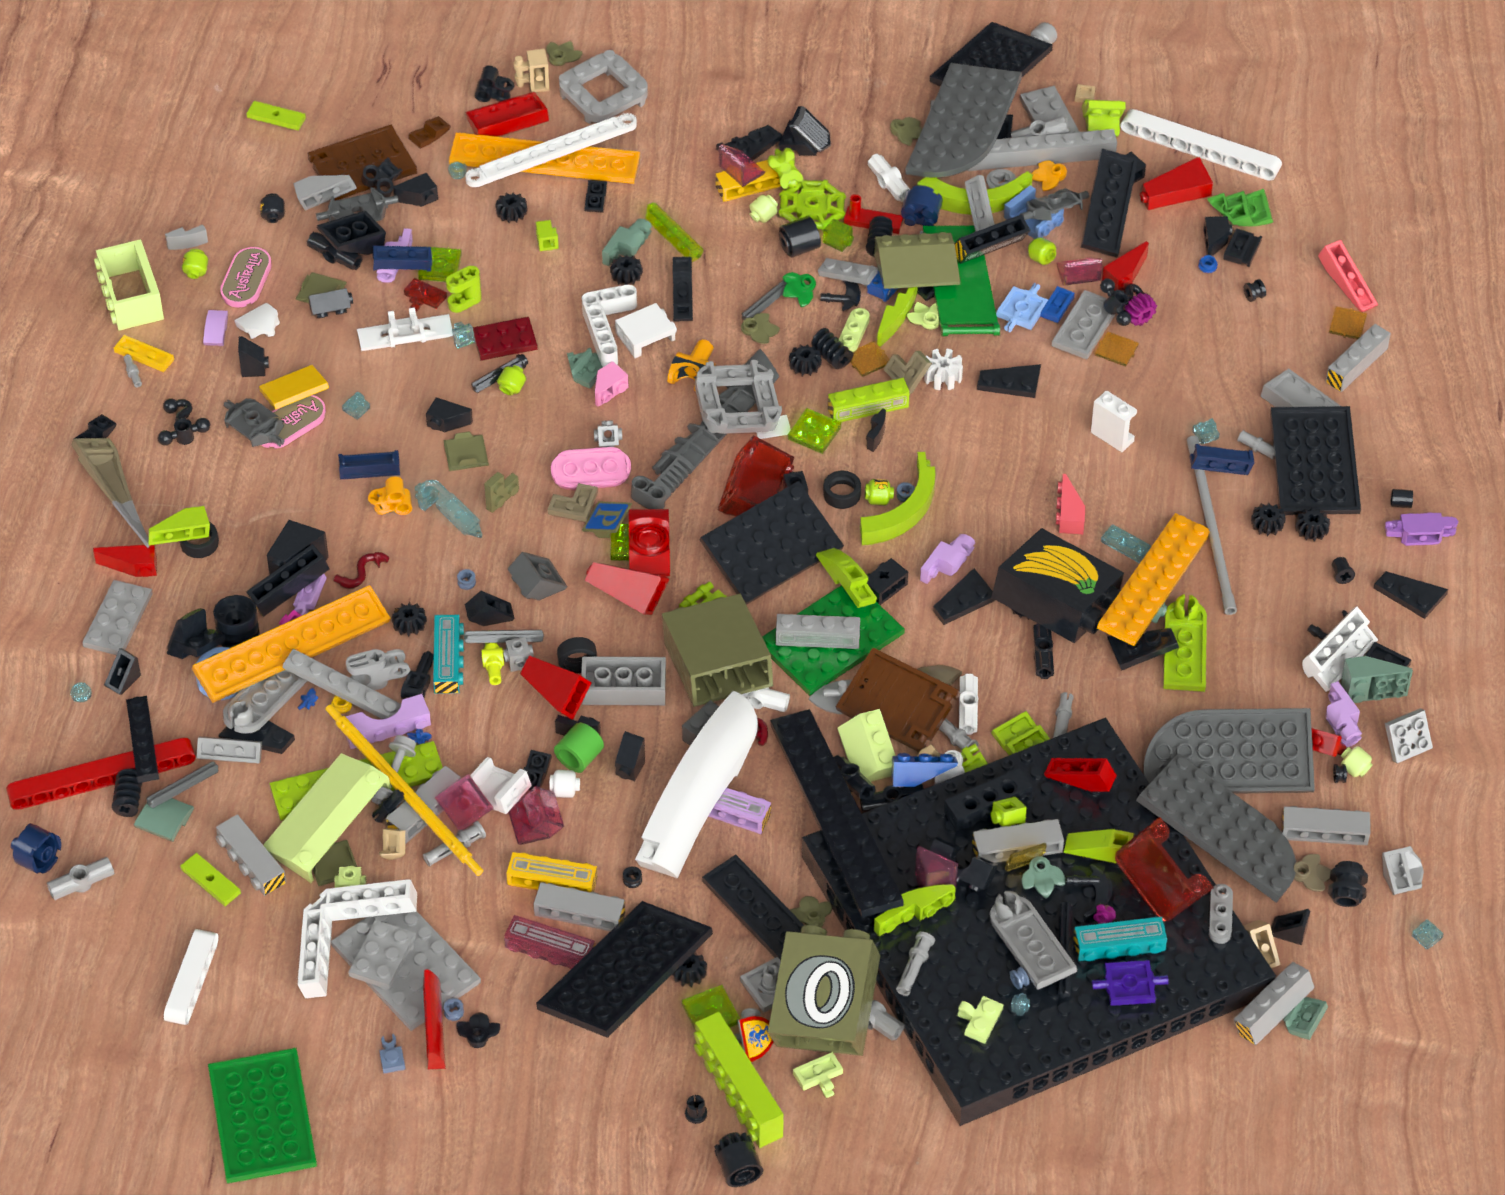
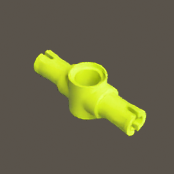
[481,630,504,685]

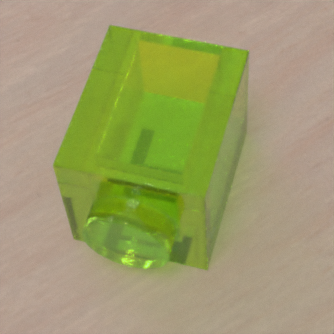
[823,218,854,252]

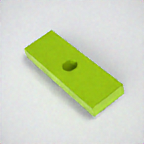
[247,101,306,131]
[180,853,241,906]

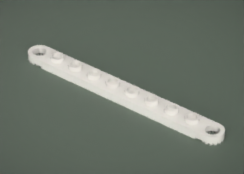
[465,113,637,187]

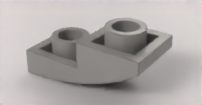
[165,225,208,250]

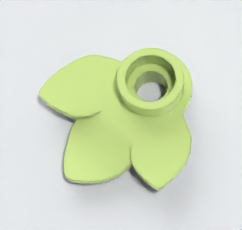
[907,302,940,329]

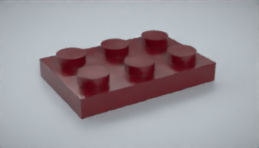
[472,317,538,361]

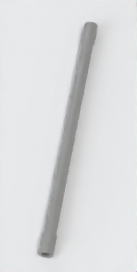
[1187,436,1237,615]

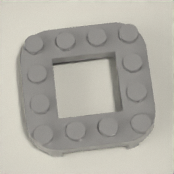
[559,50,648,124]
[695,360,782,434]

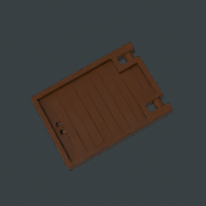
[307,125,417,201]
[835,648,960,752]

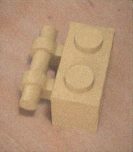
[514,49,549,92]

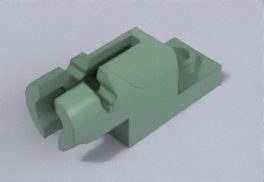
[602,218,652,266]

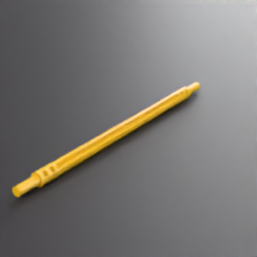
[325,704,483,876]

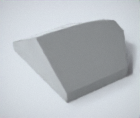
[1382,846,1424,895]

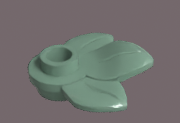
[1022,856,1066,898]

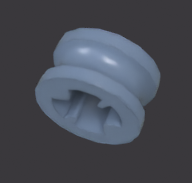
[897,482,915,502]
[457,569,476,590]
[1010,967,1030,989]
[443,998,464,1021]

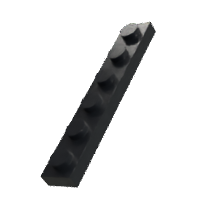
[126,696,159,783]

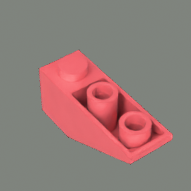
[1056,474,1085,535]

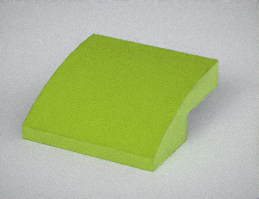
[991,711,1050,755]

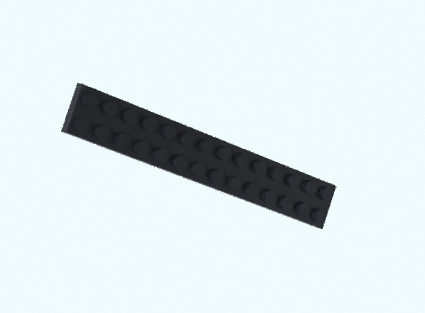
[770,709,904,918]

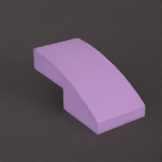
[203,310,228,346]

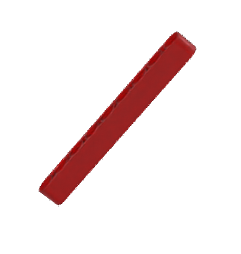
[6,738,196,810]

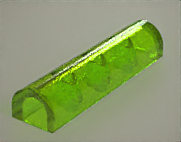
[645,202,703,262]

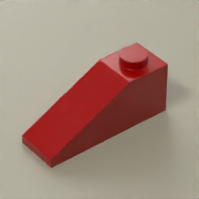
[1102,241,1149,291]
[93,545,157,577]
[1044,758,1117,792]

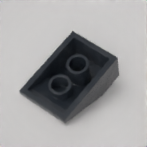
[317,210,386,255]

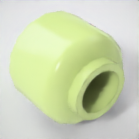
[750,195,778,223]
[1341,746,1373,777]

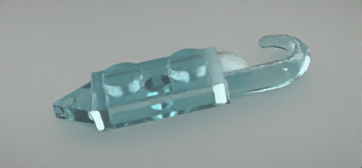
[419,480,482,538]

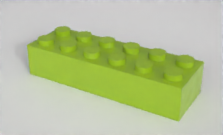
[694,1012,784,1148]

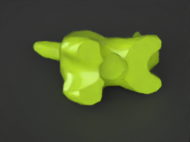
[767,148,804,189]

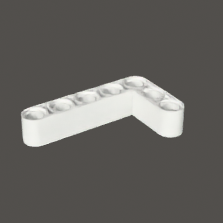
[582,285,637,367]

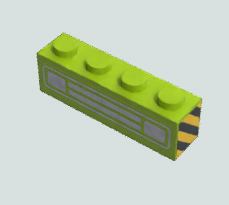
[828,378,910,424]

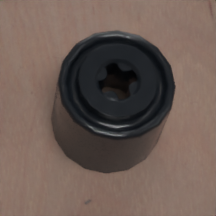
[779,216,821,258]

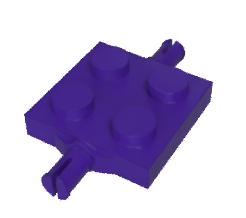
[1092,960,1168,1006]

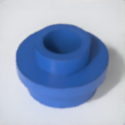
[1198,255,1218,273]

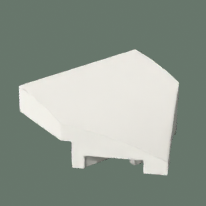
[234,303,280,339]

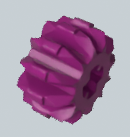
[1124,293,1157,326]

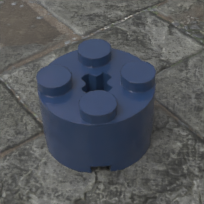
[901,185,943,226]
[11,823,61,874]

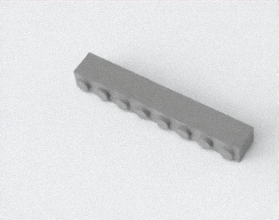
[968,129,1117,171]

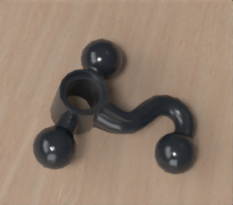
[1100,278,1149,326]
[157,398,211,446]

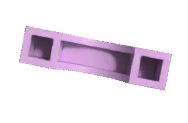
[345,694,431,749]

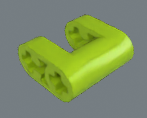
[446,266,482,313]

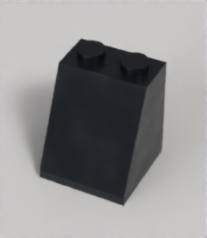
[267,520,329,574]

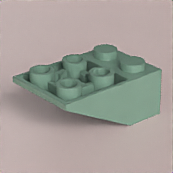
[1340,656,1413,703]

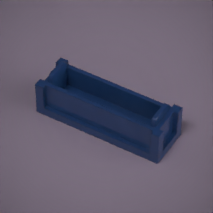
[372,246,432,271]
[1190,444,1255,475]
[338,450,400,480]

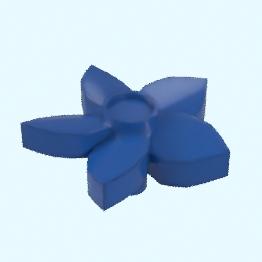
[297,688,318,710]
[407,729,432,745]

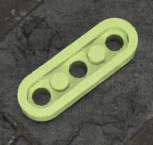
[839,308,870,352]

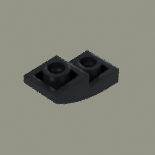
[584,180,608,212]
[866,408,886,452]
[74,414,116,439]
[555,715,601,736]
[523,750,552,793]

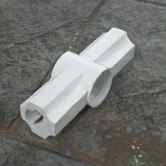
[868,153,910,202]
[959,674,978,735]
[741,687,790,712]

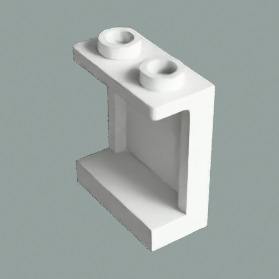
[615,303,677,358]
[1091,391,1137,452]
[462,757,532,814]

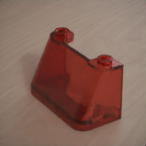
[718,435,795,517]
[1115,817,1214,921]

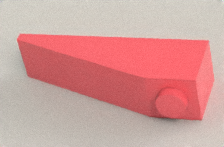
[1318,240,1378,313]

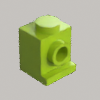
[536,220,559,251]
[991,797,1027,827]

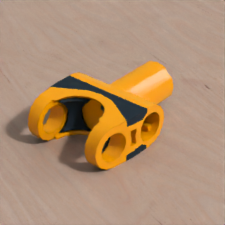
[667,339,716,392]

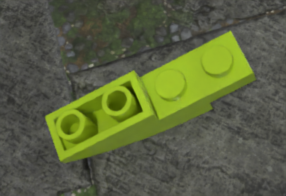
[816,548,877,608]
[874,885,956,937]

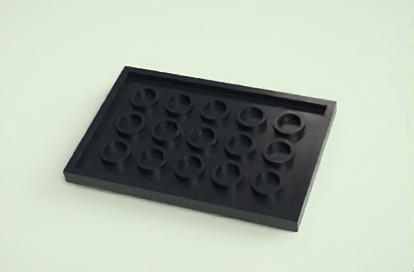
[929,22,1053,86]
[1270,406,1361,515]
[700,481,844,605]

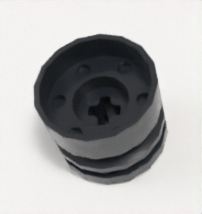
[213,595,260,648]

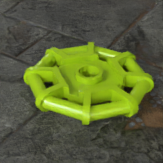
[778,179,846,231]

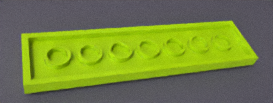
[270,741,443,821]

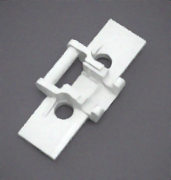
[357,307,454,351]

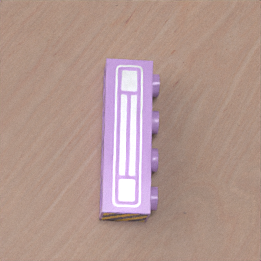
[708,788,771,834]

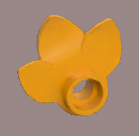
[1032,161,1067,192]

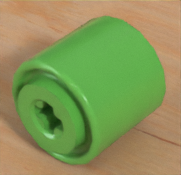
[554,722,604,773]

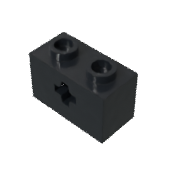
[866,558,909,605]

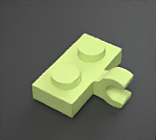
[957,996,1004,1044]
[793,1052,843,1098]

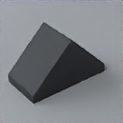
[104,648,141,695]
[1271,909,1311,945]

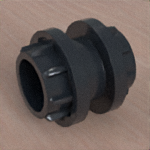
[1328,861,1368,907]

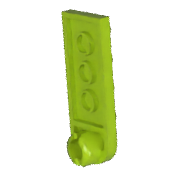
[1163,594,1207,692]

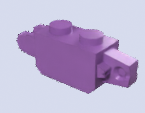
[1385,512,1458,546]

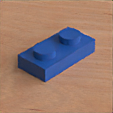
[1041,286,1075,323]

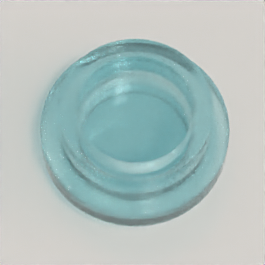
[448,162,467,179]
[70,682,92,702]
[1011,993,1030,1016]

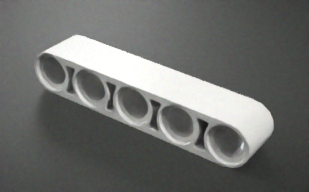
[164,929,218,1025]

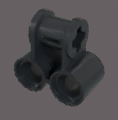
[475,65,514,102]
[361,157,403,198]

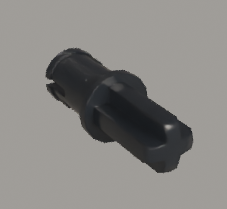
[372,790,404,823]

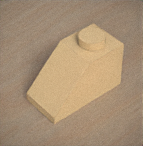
[1243,920,1281,968]

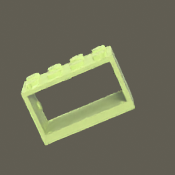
[94,239,164,330]

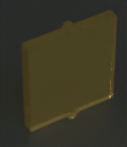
[1329,306,1367,339]
[1095,332,1139,367]
[850,341,890,377]
[1005,843,1047,871]

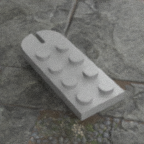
[223,670,307,733]
[990,891,1077,990]

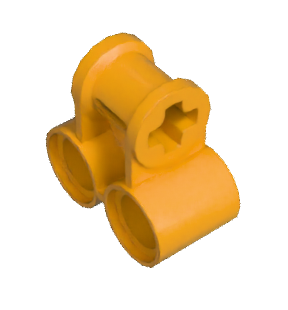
[368,476,412,515]

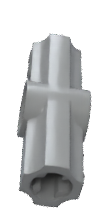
[1011,115,1070,138]
[46,857,114,900]
[868,1000,904,1041]

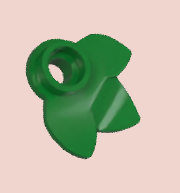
[782,272,816,307]

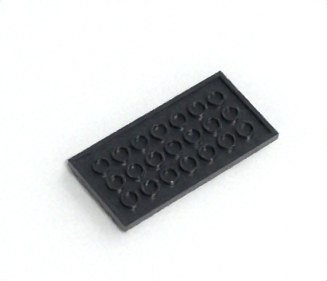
[536,901,713,1038]

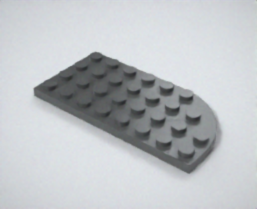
[905,63,1022,178]
[1143,708,1315,794]
[1136,754,1296,903]

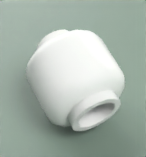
[550,770,580,798]

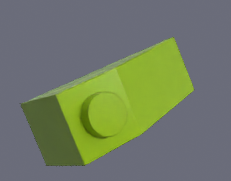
[148,506,210,545]

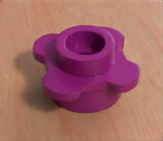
[1093,904,1116,924]

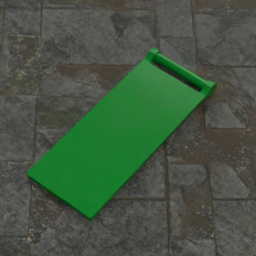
[922,225,1000,337]

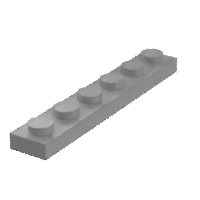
[282,649,401,719]

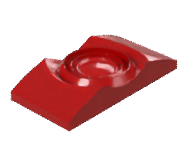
[629,509,670,576]

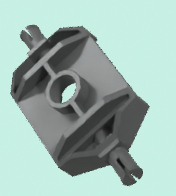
[316,187,399,221]
[1019,188,1089,221]
[224,398,285,447]

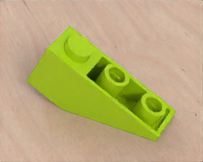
[1064,829,1134,865]

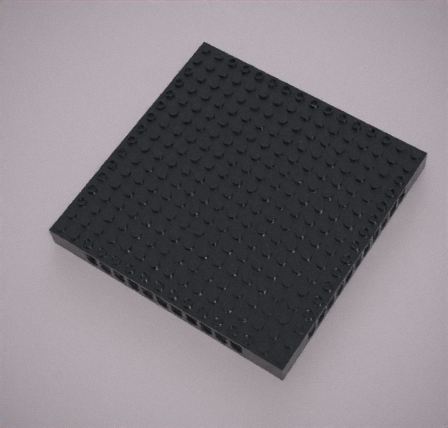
[802,717,1276,1126]

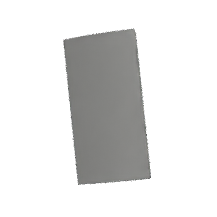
[1261,369,1340,407]

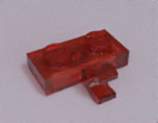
[404,278,447,312]

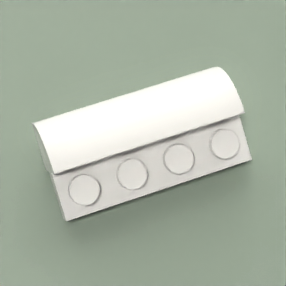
[1302,607,1378,692]

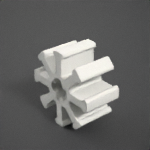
[924,349,963,390]

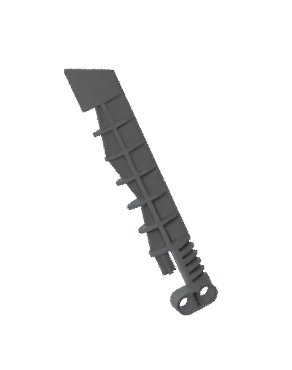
[631,349,779,509]

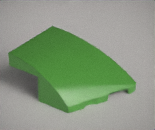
[1207,189,1273,226]

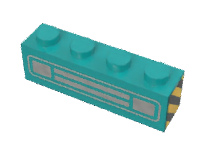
[433,615,464,694]
[1074,917,1167,961]

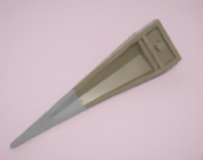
[72,438,149,548]

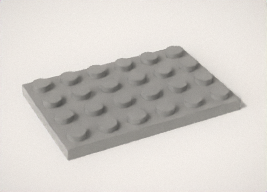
[331,911,481,1031]

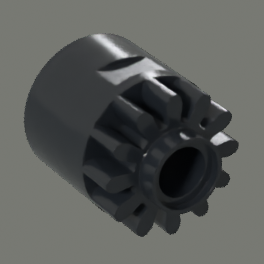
[714,1132,763,1187]

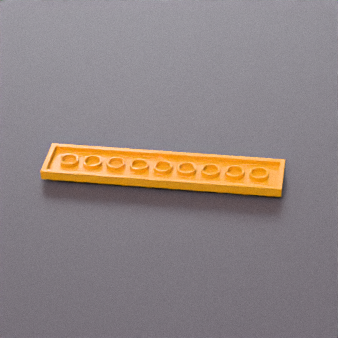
[449,132,640,184]
[1097,513,1210,646]
[192,585,391,703]

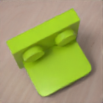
[1082,100,1126,137]

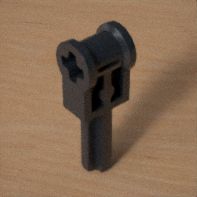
[401,651,434,699]

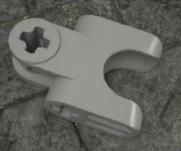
[346,649,410,690]

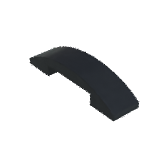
[673,257,693,321]

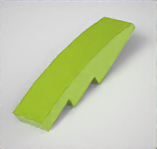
[877,287,918,347]

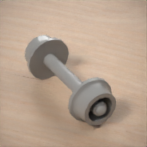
[371,735,416,806]

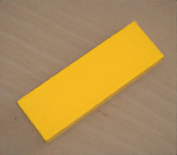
[114,335,174,372]

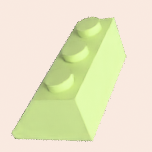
[837,709,896,782]

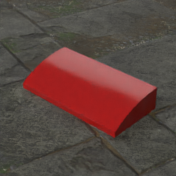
[465,91,549,137]
[423,970,446,1070]

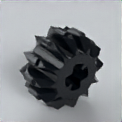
[495,192,528,223]
[610,254,643,285]
[789,344,822,377]
[1251,502,1286,537]
[1295,507,1330,542]
[391,601,427,637]
[671,951,707,988]

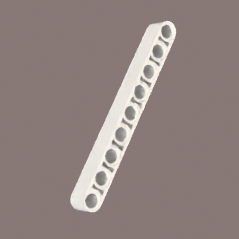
[1120,109,1282,181]

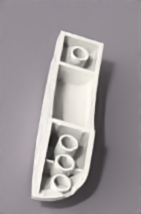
[635,691,758,878]

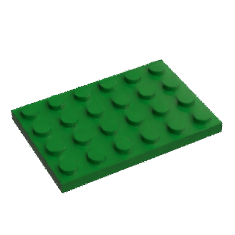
[762,585,905,696]
[208,1048,317,1184]

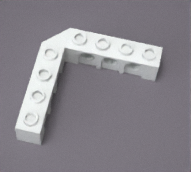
[298,879,417,998]

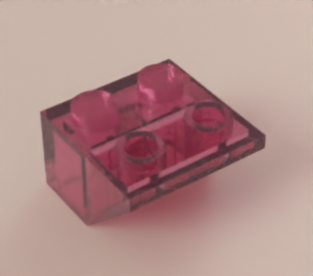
[509,786,564,845]

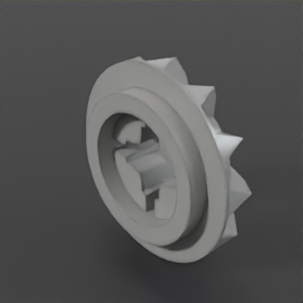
[986,169,1016,189]

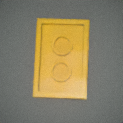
[259,365,329,409]

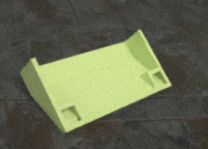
[263,753,391,883]

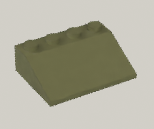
[874,232,960,289]

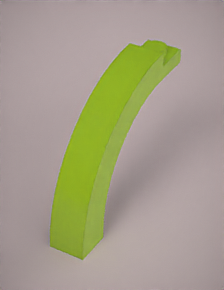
[917,171,1033,215]
[860,452,936,545]

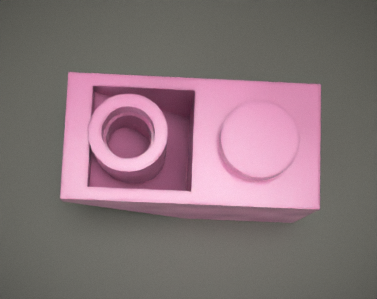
[595,361,628,407]

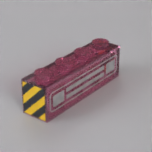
[504,915,596,970]

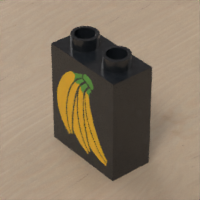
[991,528,1124,643]

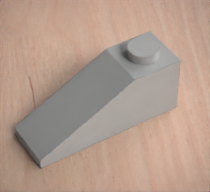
[293,175,357,210]

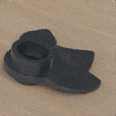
[456,1012,501,1048]

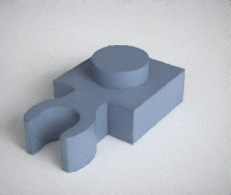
[379,1034,406,1074]

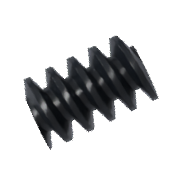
[866,216,893,258]
[811,328,854,369]
[112,769,142,817]

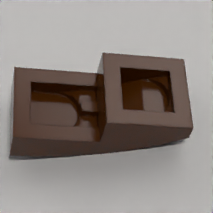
[408,116,451,149]

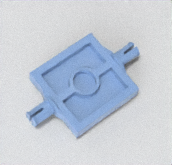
[996,283,1048,332]

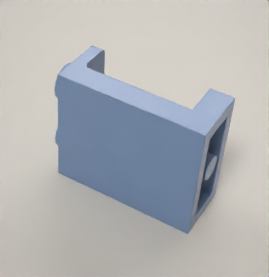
[1004,185,1064,239]

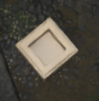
[1075,84,1096,103]

